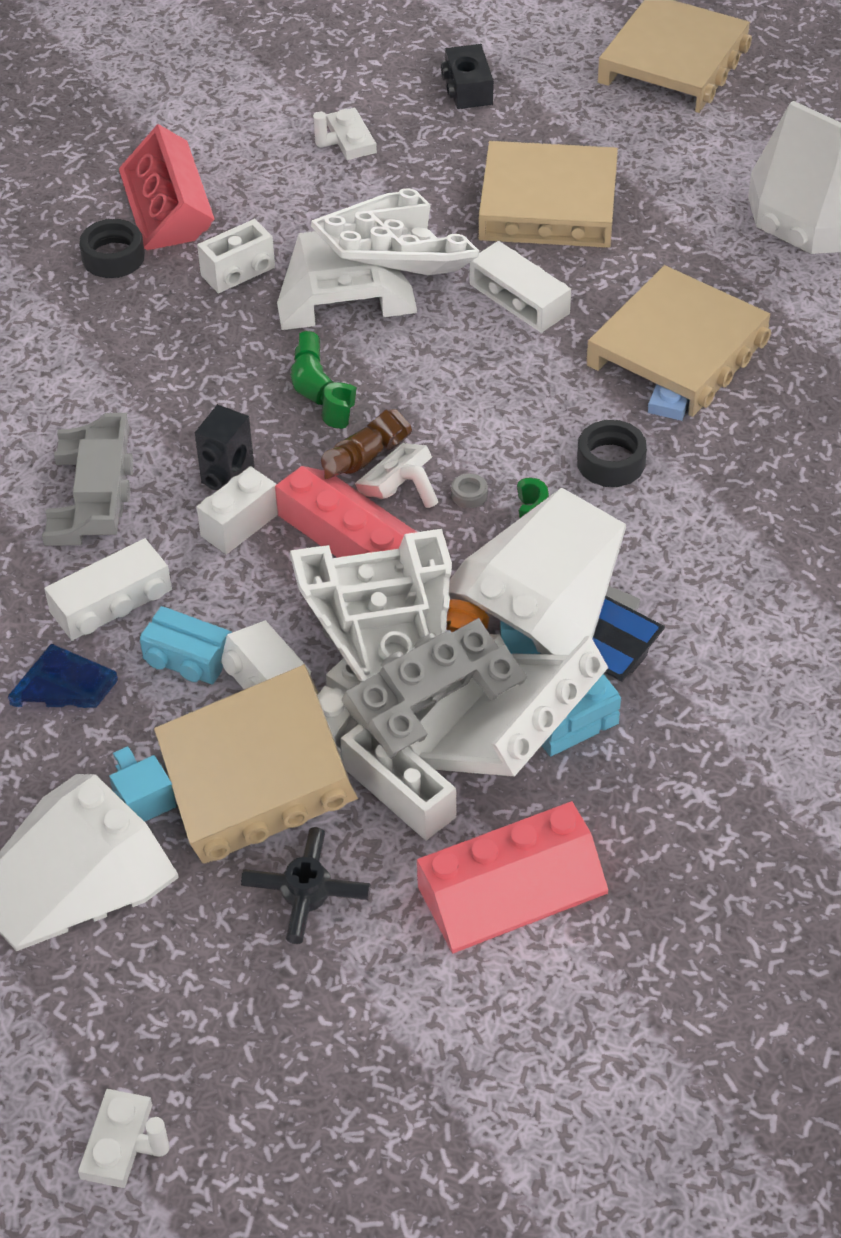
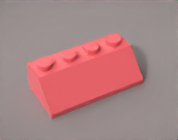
[119,124,215,250]
[275,466,417,558]
[417,801,608,954]

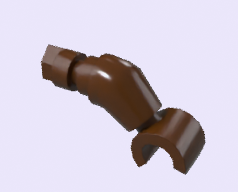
[321,409,412,479]

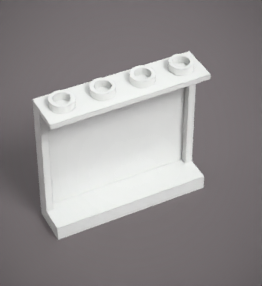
[409,634,608,777]

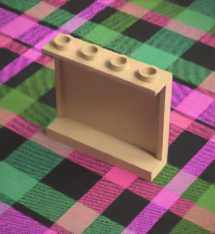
[598,0,752,113]
[479,141,618,248]
[587,265,771,417]
[154,664,358,864]

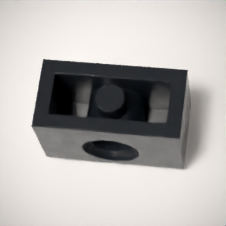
[440,44,494,109]
[194,404,255,490]

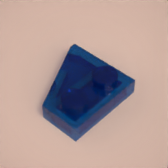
[8,644,118,708]

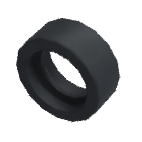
[79,219,145,278]
[577,420,647,487]

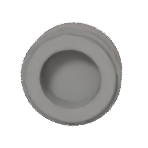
[451,473,488,508]

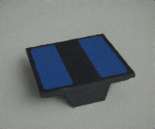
[592,595,665,682]

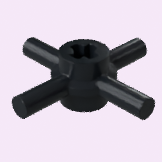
[241,827,371,944]

